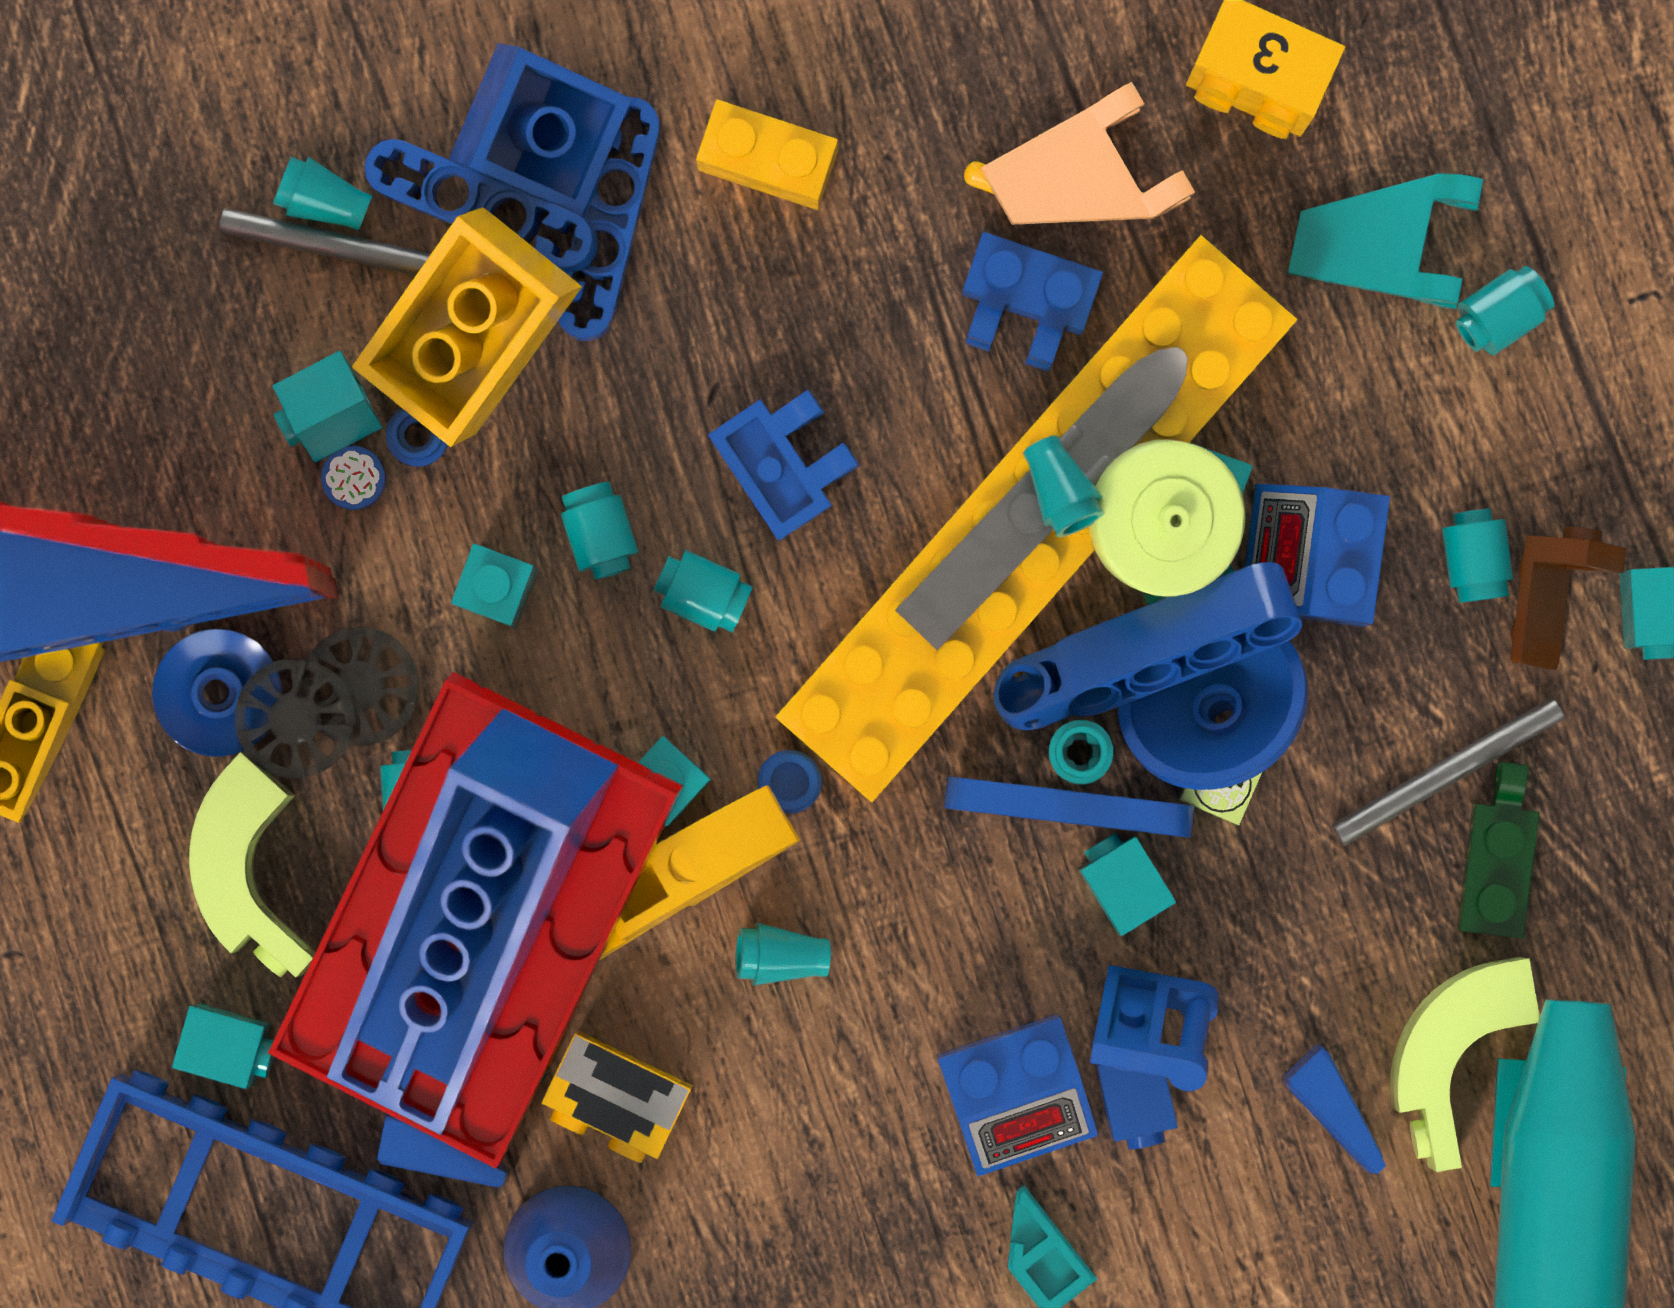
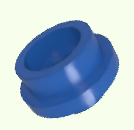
[386,408,448,467]

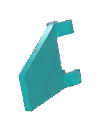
[1288,173,1483,310]

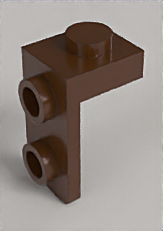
[1511,526,1627,670]

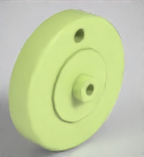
[1089,439,1245,597]

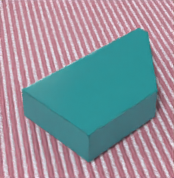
[1007,1184,1097,1308]

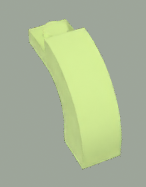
[189,752,316,977]
[1390,957,1540,1172]

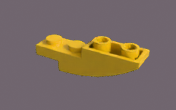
[0,642,106,823]
[600,785,801,960]

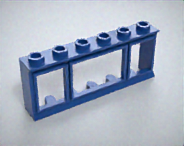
[51,1069,474,1308]

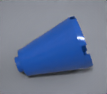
[503,1186,631,1308]

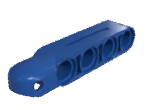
[993,562,1302,731]

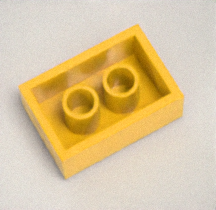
[352,207,582,447]

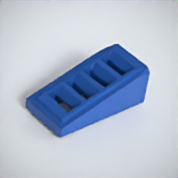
[1282,1044,1386,1175]
[377,1114,511,1188]

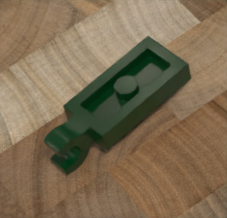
[1457,761,1540,939]

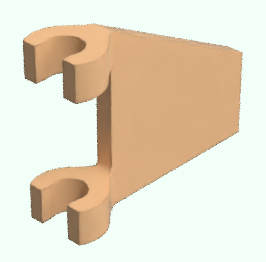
[980,82,1195,225]

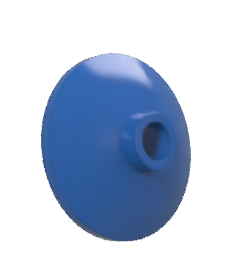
[152,629,281,757]

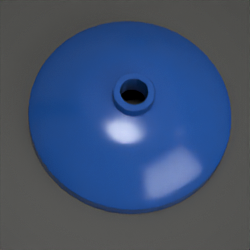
[1118,640,1308,790]

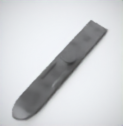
[895,347,1188,650]

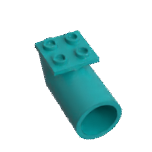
[1489,999,1636,1308]

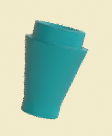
[273,156,372,231]
[1023,435,1104,537]
[1049,720,1113,784]
[735,922,831,986]

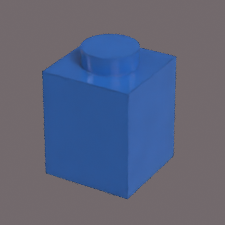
[1094,1064,1178,1150]

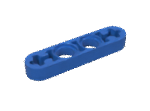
[558,97,661,341]
[364,139,598,273]
[944,776,1195,838]

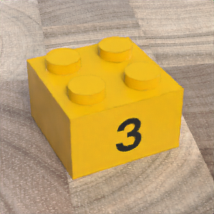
[1186,0,1346,139]

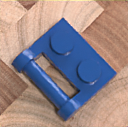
[1090,965,1220,1091]

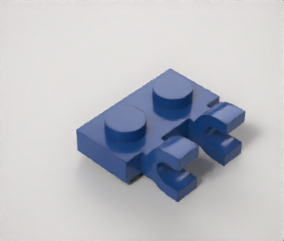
[962,232,1103,372]
[708,390,860,541]

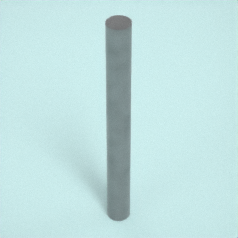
[219,208,431,276]
[1332,697,1565,846]

